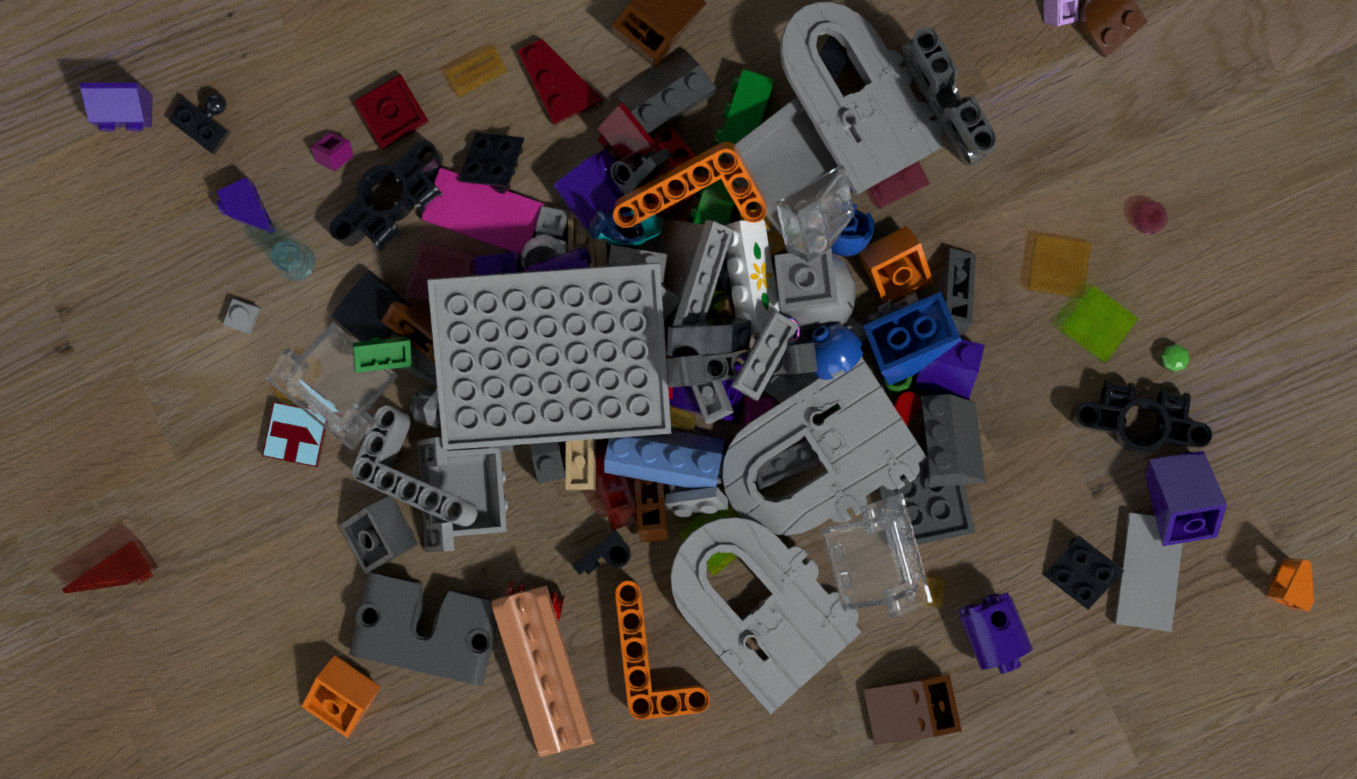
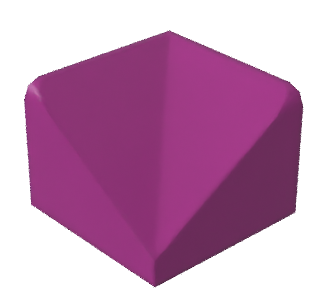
[311,131,353,171]

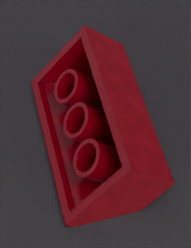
[597,102,693,219]

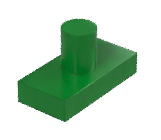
[352,336,412,373]

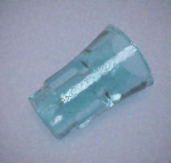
[271,241,315,281]

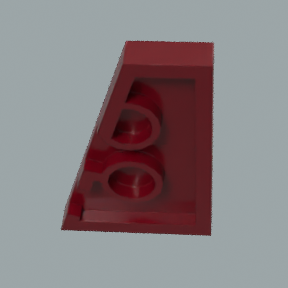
[517,39,603,126]

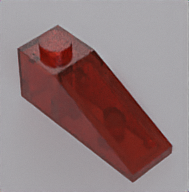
[595,438,637,531]
[62,540,159,594]

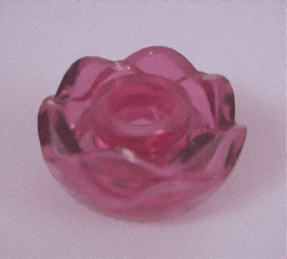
[1133,200,1168,235]

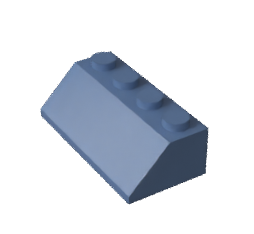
[604,430,725,489]

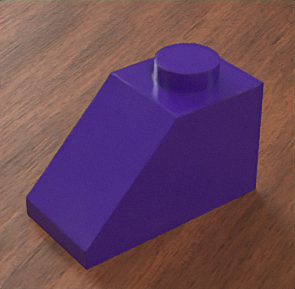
[216,177,276,233]

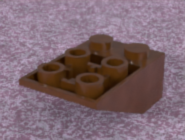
[612,0,707,67]
[863,672,962,745]

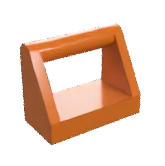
[1266,558,1314,612]

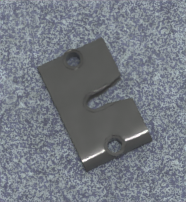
[902,27,996,166]
[349,571,497,686]

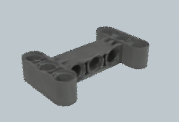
[666,343,818,387]

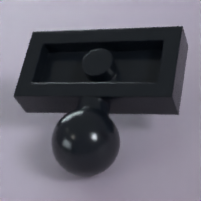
[168,93,231,154]

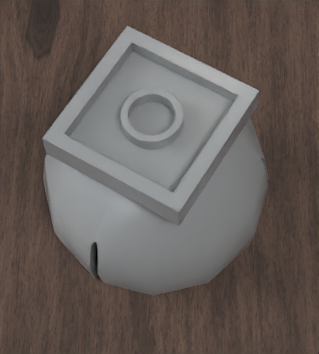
[773,247,857,337]

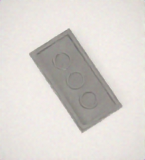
[1114,512,1183,632]

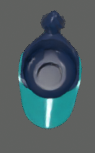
[588,209,663,249]

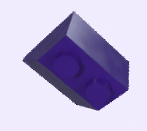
[80,83,153,132]
[553,149,625,230]
[913,339,985,400]

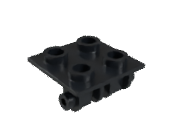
[459,133,525,194]
[1044,536,1124,610]

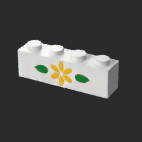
[725,220,780,337]

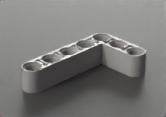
[352,405,477,527]

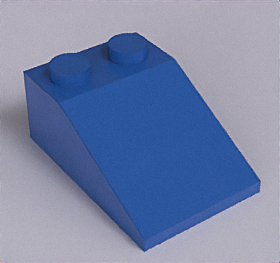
[863,292,961,385]

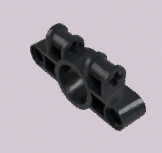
[329,140,443,251]
[1070,378,1212,452]

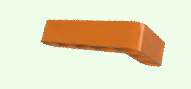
[613,142,767,228]
[615,580,710,720]

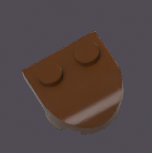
[1078,0,1148,57]

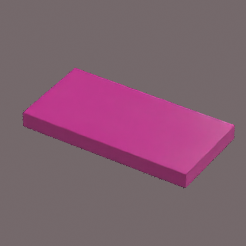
[421,168,545,255]

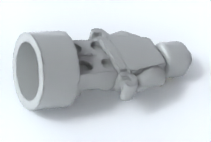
[868,292,918,322]

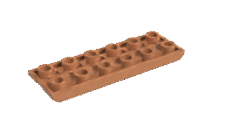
[492,585,595,757]

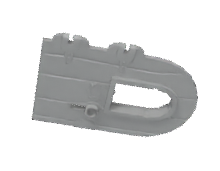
[780,2,944,196]
[723,357,927,536]
[670,517,862,714]

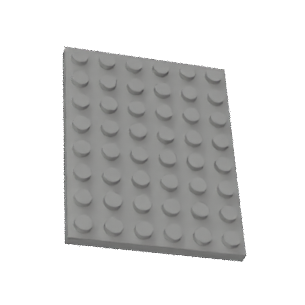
[427,262,671,450]

